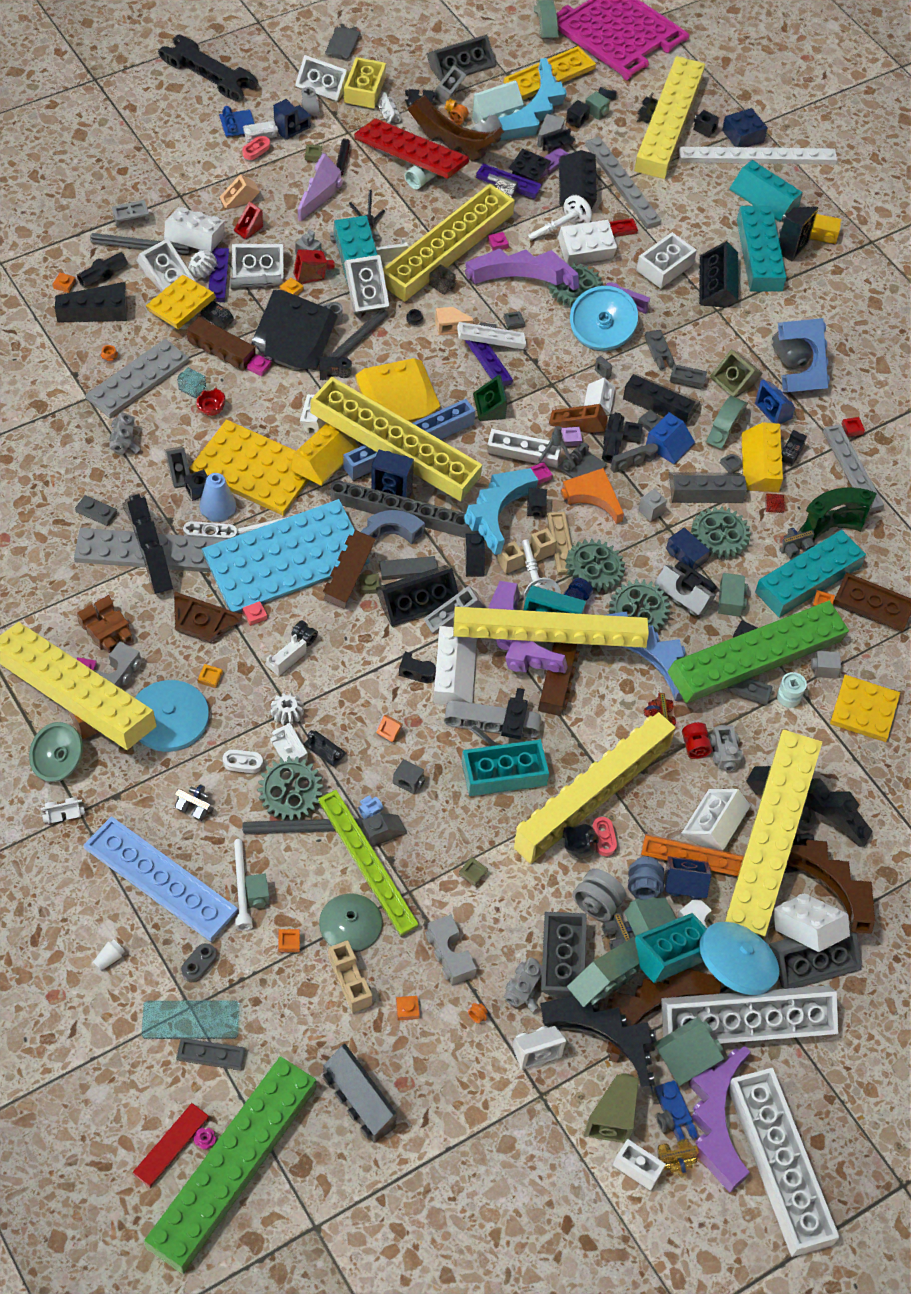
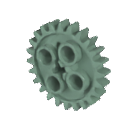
[548,263,603,308]
[691,506,751,559]
[565,538,626,592]
[609,579,670,633]
[257,756,324,820]

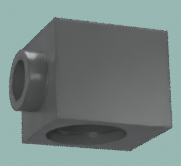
[393,759,425,794]

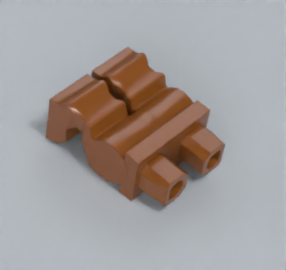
[77,595,133,653]

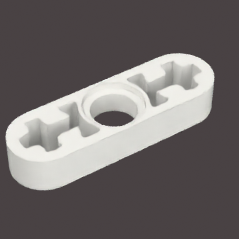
[183,521,237,539]

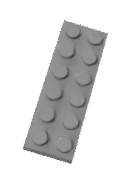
[85,339,189,418]

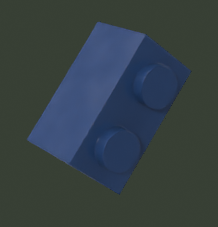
[666,527,710,570]

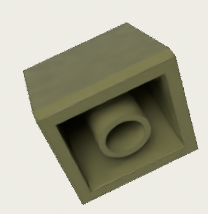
[584,1073,639,1143]

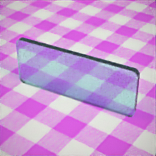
[142,1001,239,1039]

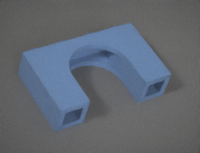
[778,318,830,392]

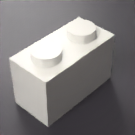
[613,1139,666,1191]

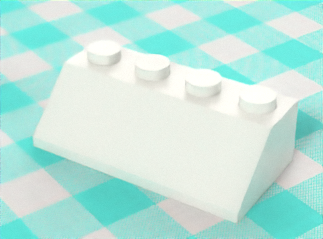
[433,626,477,705]

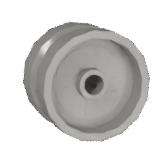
[572,868,627,921]

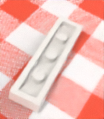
[457,322,526,349]

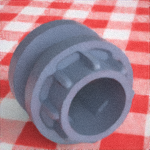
[628,857,664,900]

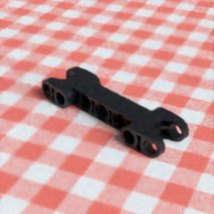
[158,34,259,102]

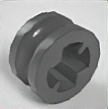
[656,1110,674,1132]

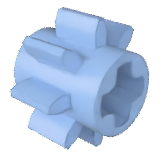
[358,795,383,819]

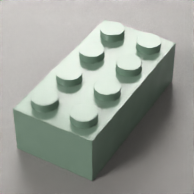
[567,937,642,1007]

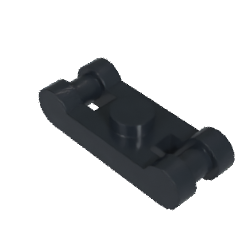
[675,561,717,593]

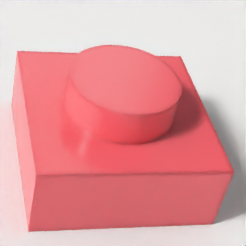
[242,601,267,626]

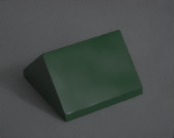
[473,375,507,421]

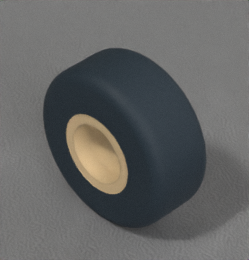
[598,87,617,99]

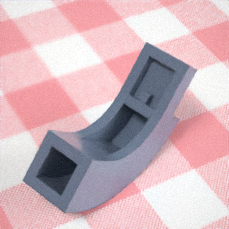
[361,510,425,544]

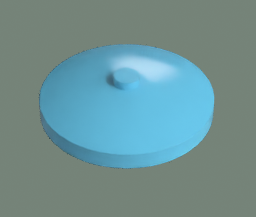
[570,286,638,351]
[135,680,209,752]
[699,922,779,995]

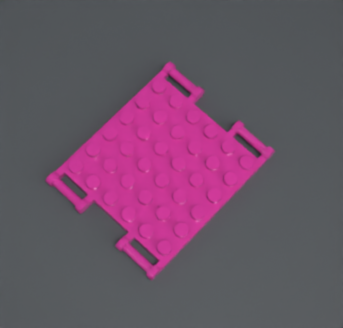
[556,0,689,80]

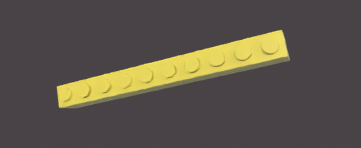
[453,607,649,648]

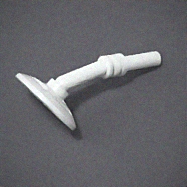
[528,195,592,241]
[521,539,561,601]

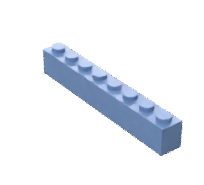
[343,399,475,480]

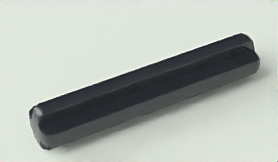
[336,138,350,176]

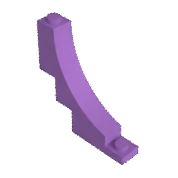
[465,248,579,290]

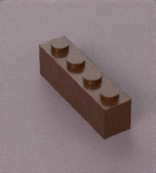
[186,317,256,371]
[323,530,376,609]
[538,642,580,716]

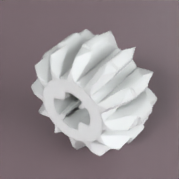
[188,249,217,279]
[271,692,304,725]

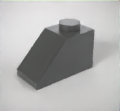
[164,446,190,487]
[361,813,407,847]

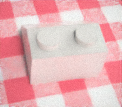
[512,1026,566,1070]

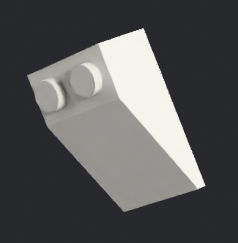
[137,238,195,292]

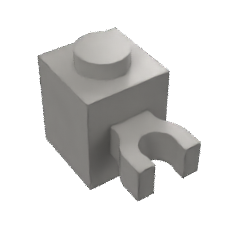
[295,229,322,255]

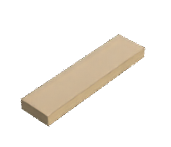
[547,511,572,576]

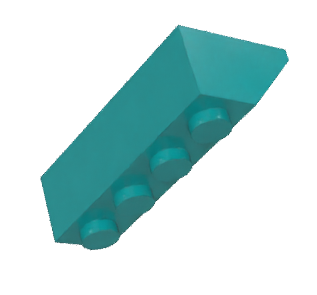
[729,160,803,222]
[635,913,707,983]

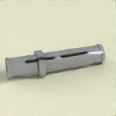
[230,274,282,289]

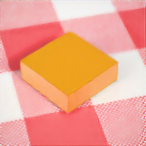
[197,664,223,688]

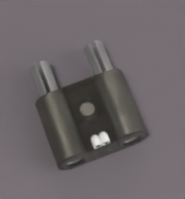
[488,174,518,198]

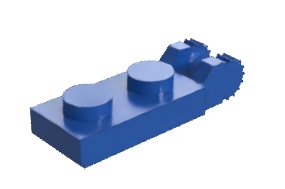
[654,1080,697,1144]

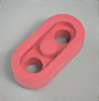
[242,136,270,160]
[592,817,617,856]

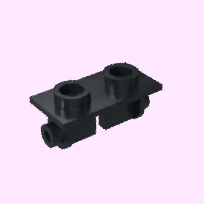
[404,88,437,105]
[637,92,658,123]
[542,128,575,152]
[303,730,347,767]

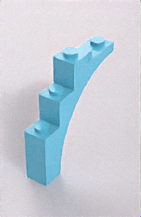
[499,58,567,141]
[464,468,538,555]

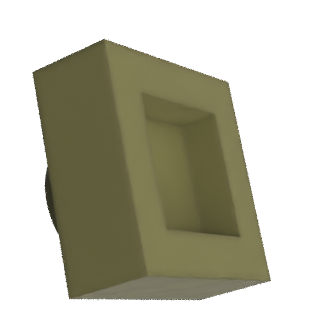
[305,144,323,161]
[360,574,379,594]
[459,857,488,886]

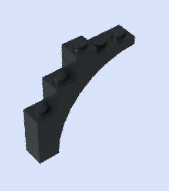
[122,493,173,594]
[746,766,873,847]
[540,996,657,1095]

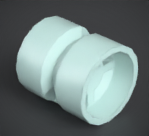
[405,165,435,190]
[777,672,807,708]

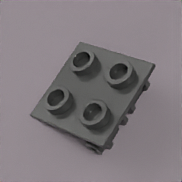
[557,443,607,478]

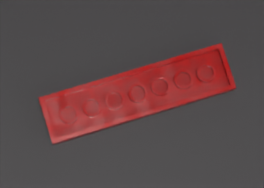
[354,118,470,179]

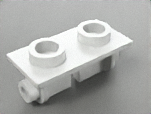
[378,92,401,124]
[243,120,278,142]
[41,797,85,824]

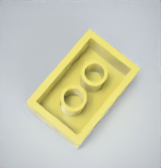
[344,57,386,108]

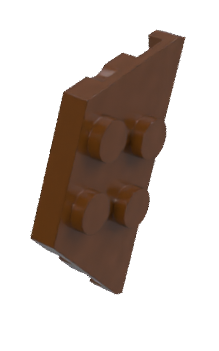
[174,591,243,643]

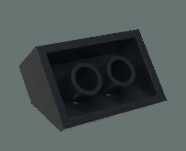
[779,206,819,262]

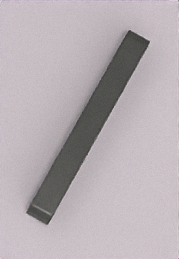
[330,480,480,538]

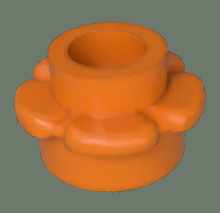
[100,345,118,361]
[468,1003,487,1023]

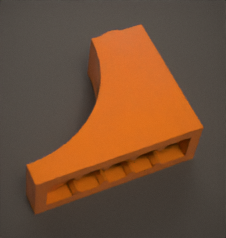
[560,468,624,524]

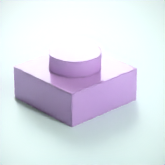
[561,427,582,446]

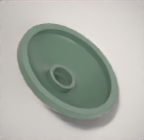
[29,722,83,782]
[319,893,382,952]

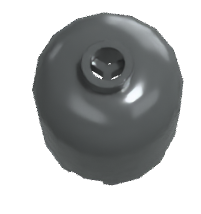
[771,332,813,368]

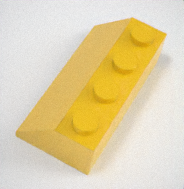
[741,422,783,493]
[291,423,359,486]

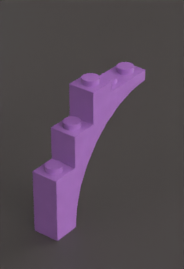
[488,581,568,673]
[689,1046,751,1193]

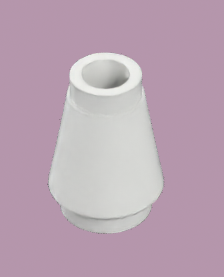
[93,939,125,971]

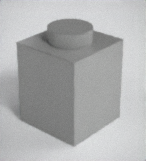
[638,489,667,522]
[811,651,841,679]

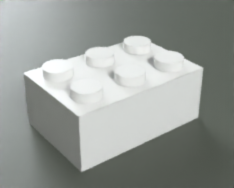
[164,207,225,252]
[558,220,617,265]
[636,232,697,289]
[344,255,389,314]
[773,893,850,952]

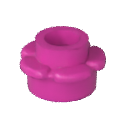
[194,1128,216,1150]

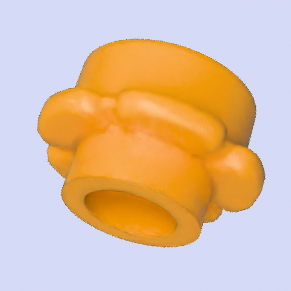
[445,98,457,114]

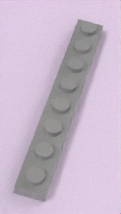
[585,136,662,229]

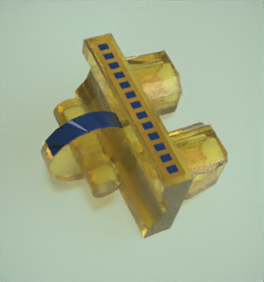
[657,1138,699,1178]

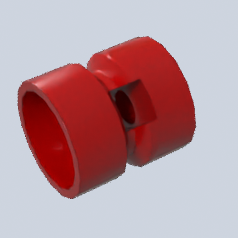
[681,722,713,759]

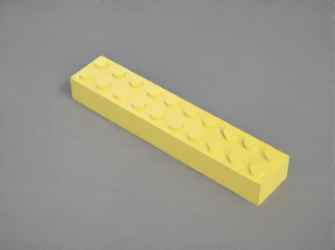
[634,56,706,179]
[383,184,515,302]
[310,377,483,502]
[0,622,157,750]
[514,712,676,864]
[724,730,822,939]

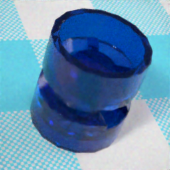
[563,577,593,601]

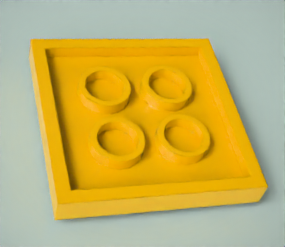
[145,275,216,329]
[830,675,900,742]

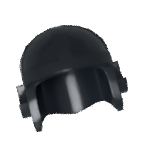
[562,824,599,859]

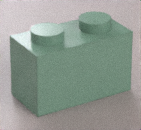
[718,573,748,617]

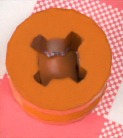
[449,104,469,125]

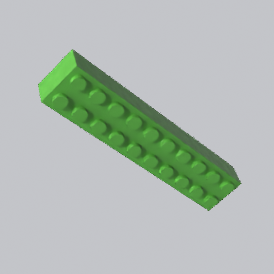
[667,600,849,704]
[144,1056,317,1274]

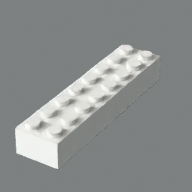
[662,985,838,1043]
[728,1068,839,1257]

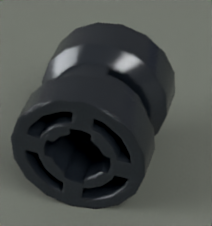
[291,620,318,647]

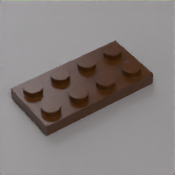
[833,572,911,632]

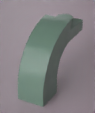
[534,0,558,38]
[706,396,748,449]

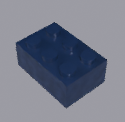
[371,449,414,499]

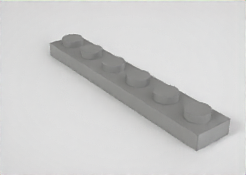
[823,424,884,512]

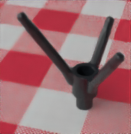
[349,189,385,231]

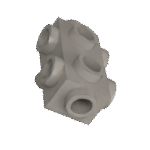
[109,412,141,454]
[709,725,743,772]
[504,957,542,1012]

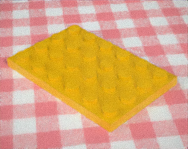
[189,419,309,516]

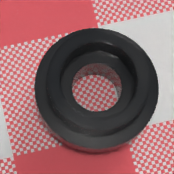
[406,309,423,325]

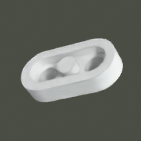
[223,750,263,773]

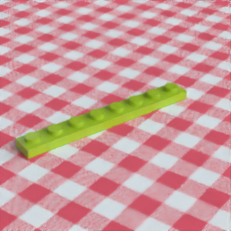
[318,790,419,937]

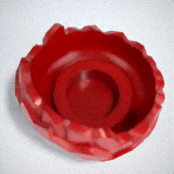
[196,388,225,416]

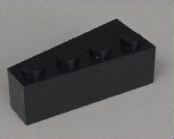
[55,281,127,323]

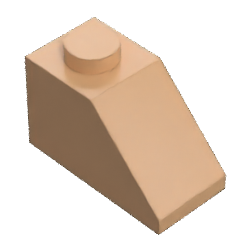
[220,174,260,209]
[435,307,473,335]

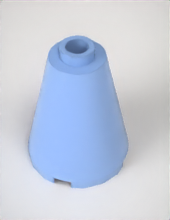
[199,473,236,522]

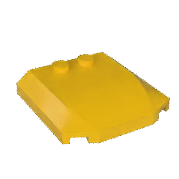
[355,358,440,423]

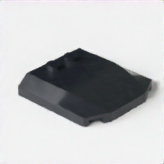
[251,290,338,371]

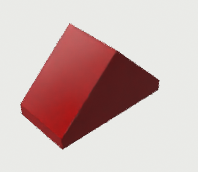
[233,201,263,239]

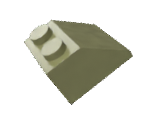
[710,349,763,397]

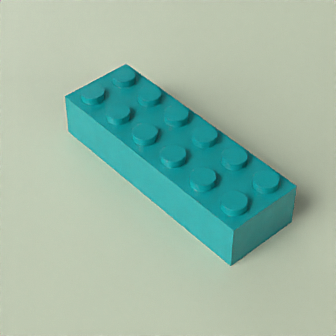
[737,206,786,292]
[755,530,866,618]

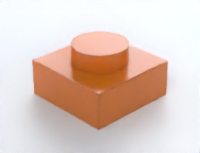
[53,272,76,293]
[812,590,835,607]
[376,715,403,742]
[278,929,300,952]
[396,996,419,1021]

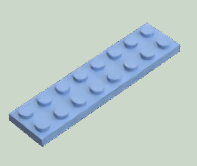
[84,816,238,942]

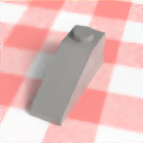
[424,586,486,634]

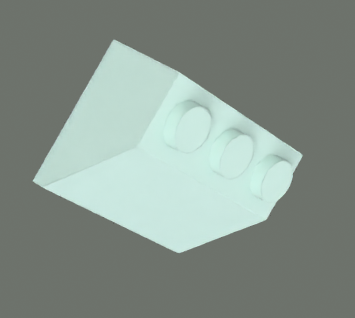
[472,80,524,123]

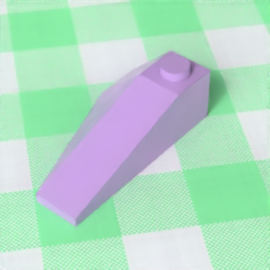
[298,154,343,221]

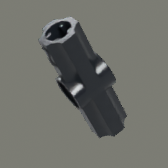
[77,252,128,287]
[601,412,625,463]

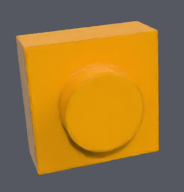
[280,277,304,296]

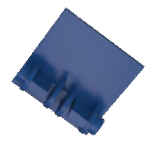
[219,106,255,137]

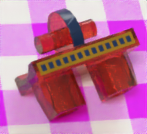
[643,692,676,726]

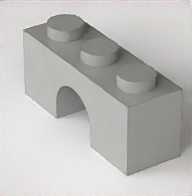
[654,565,716,616]
[96,642,141,689]
[425,914,477,986]

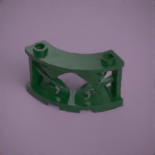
[799,487,877,542]

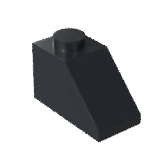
[464,534,485,577]

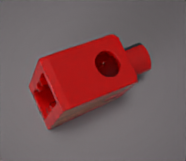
[293,249,335,284]

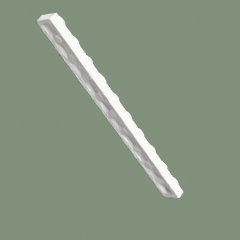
[678,146,837,164]

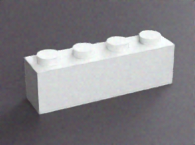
[487,429,562,468]

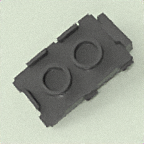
[325,23,361,60]

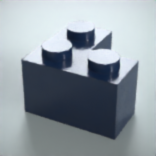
[273,99,311,140]

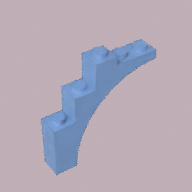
[606,612,686,701]

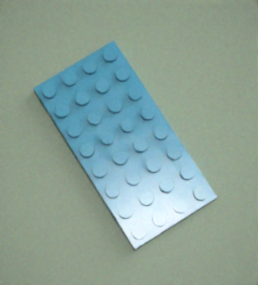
[202,499,370,613]

